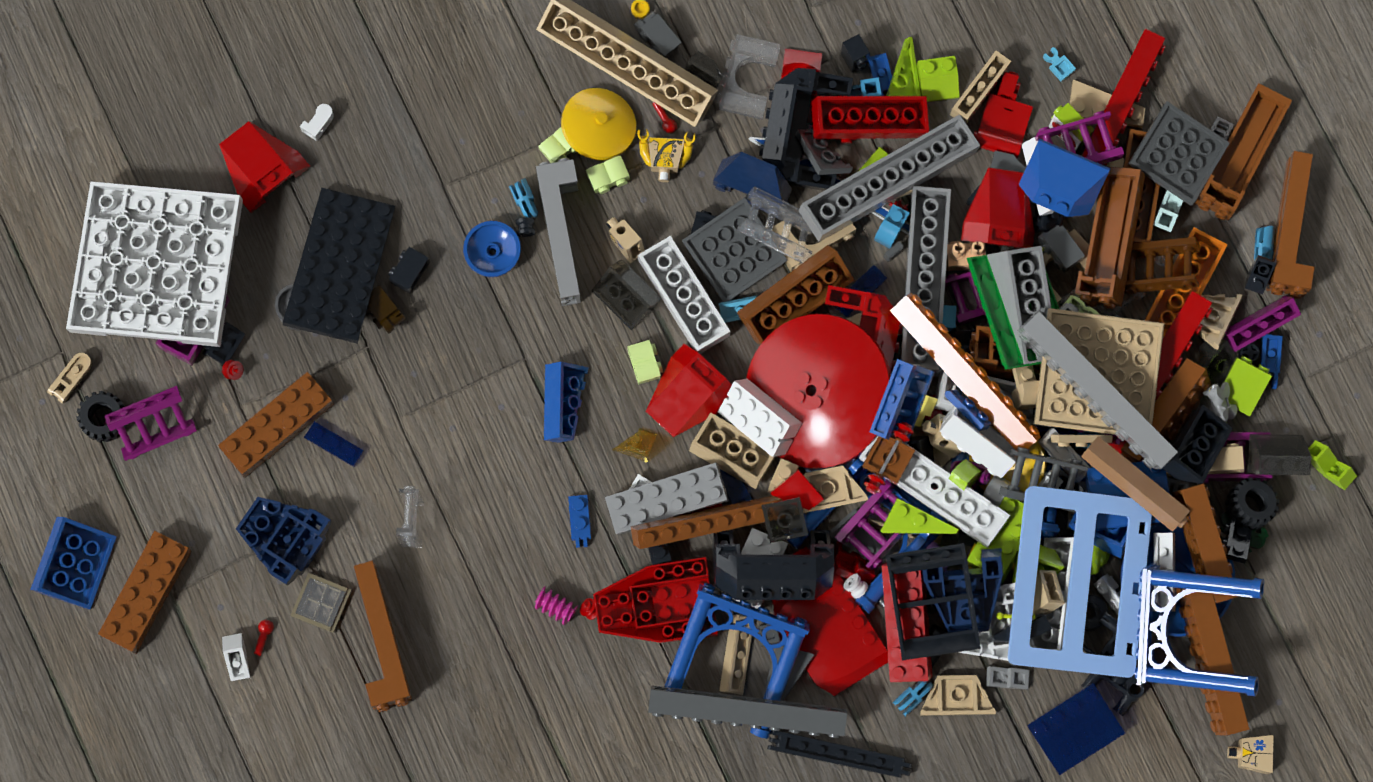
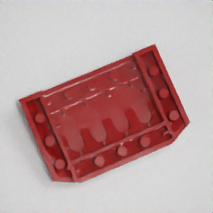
[772,573,888,696]

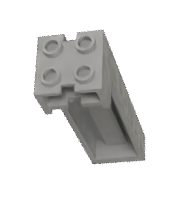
[536,158,581,306]

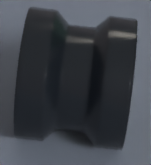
[516,217,536,237]
[1238,343,1260,364]

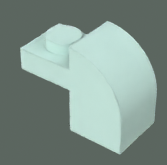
[1153,190,1183,232]

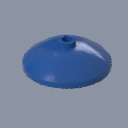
[463,221,521,277]

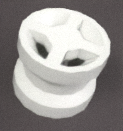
[843,574,868,599]

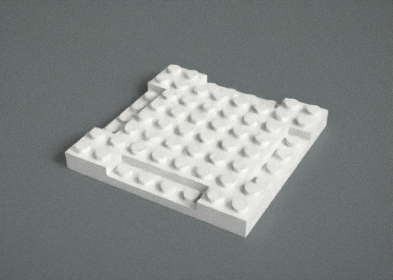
[66,182,243,347]

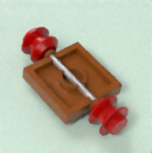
[862,422,915,494]

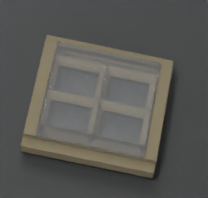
[290,573,352,633]

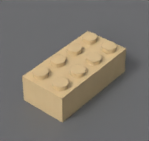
[689,413,775,490]

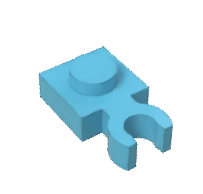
[1043,47,1076,82]

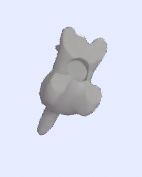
[1203,382,1237,423]

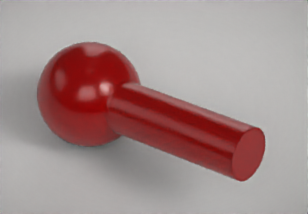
[652,102,677,134]
[254,620,274,656]

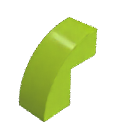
[1303,440,1357,490]
[949,459,982,491]

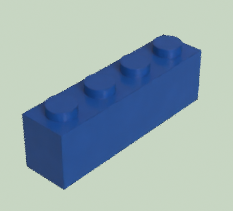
[544,362,589,443]

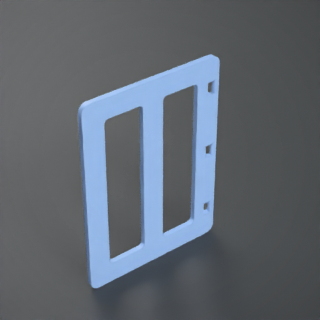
[1008,486,1152,678]

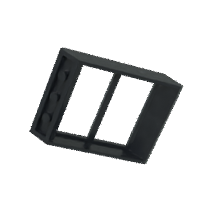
[886,543,981,661]

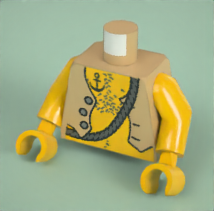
[637,129,696,182]

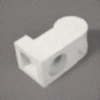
[300,104,334,141]

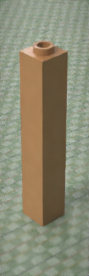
[1081,436,1190,532]

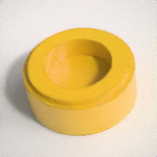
[631,0,650,19]

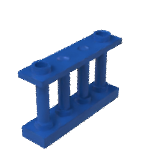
[870,359,935,443]

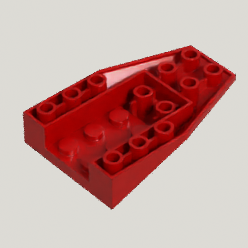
[593,557,718,643]

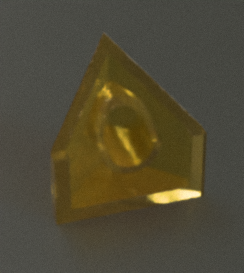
[612,428,657,462]

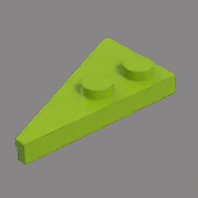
[886,37,921,96]
[880,498,959,534]

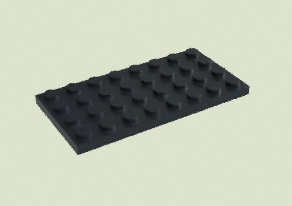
[283,187,395,344]

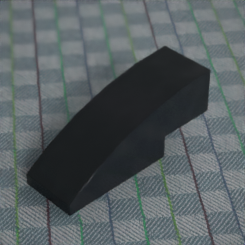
[987,615,1052,643]

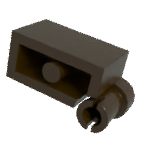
[366,285,406,334]

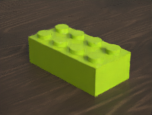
[967,497,1024,584]

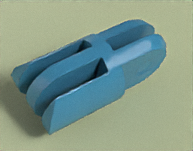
[509,178,538,218]
[1254,226,1275,260]
[892,681,932,717]

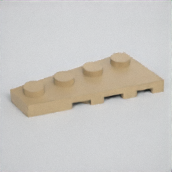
[1069,79,1145,128]

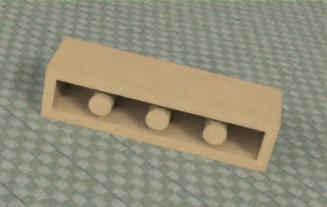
[950,51,1011,124]
[1166,444,1244,477]

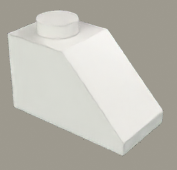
[222,633,250,681]

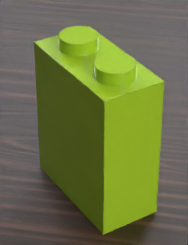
[1221,356,1272,416]

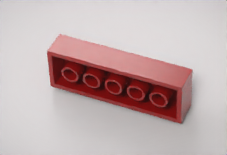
[811,96,929,139]
[882,562,932,682]

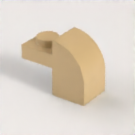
[1011,365,1039,411]

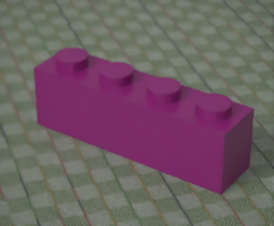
[1223,296,1301,352]

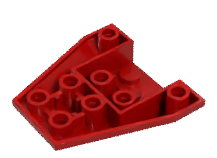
[219,121,310,213]
[961,167,1035,249]
[645,344,732,438]

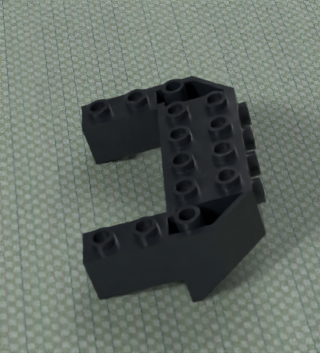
[759,68,853,191]
[712,530,834,600]

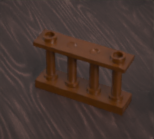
[1124,237,1200,295]

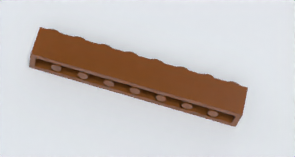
[631,496,787,549]

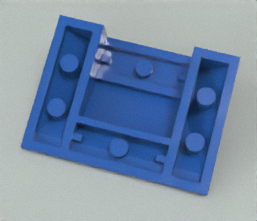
[1019,138,1110,217]

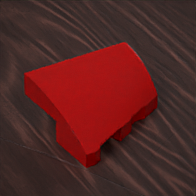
[770,469,824,510]
[834,541,876,586]

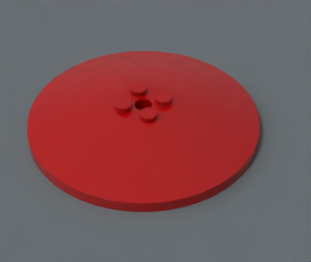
[746,314,891,469]

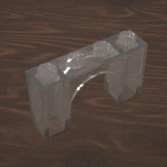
[716,34,781,120]

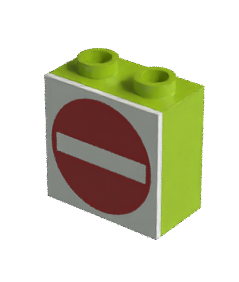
[1049,103,1095,152]

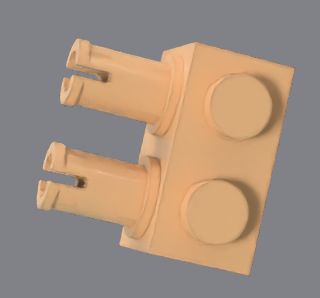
[946,241,986,271]

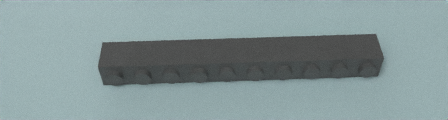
[648,685,847,738]

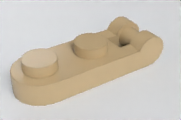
[47,353,92,404]

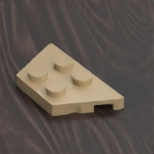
[1198,294,1243,350]
[794,465,868,515]
[920,675,996,716]

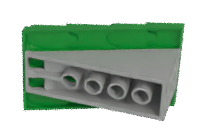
[967,246,1059,370]

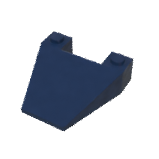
[713,152,792,214]
[923,548,1003,633]

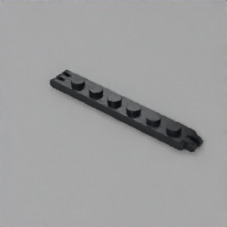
[767,730,912,778]

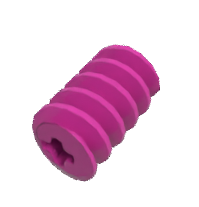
[535,586,578,625]

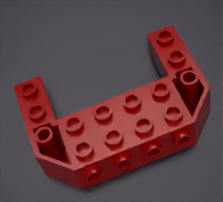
[809,285,903,396]

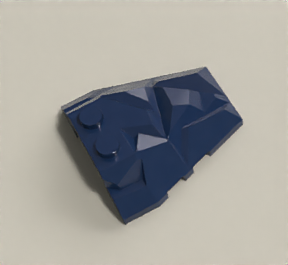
[236,497,331,586]

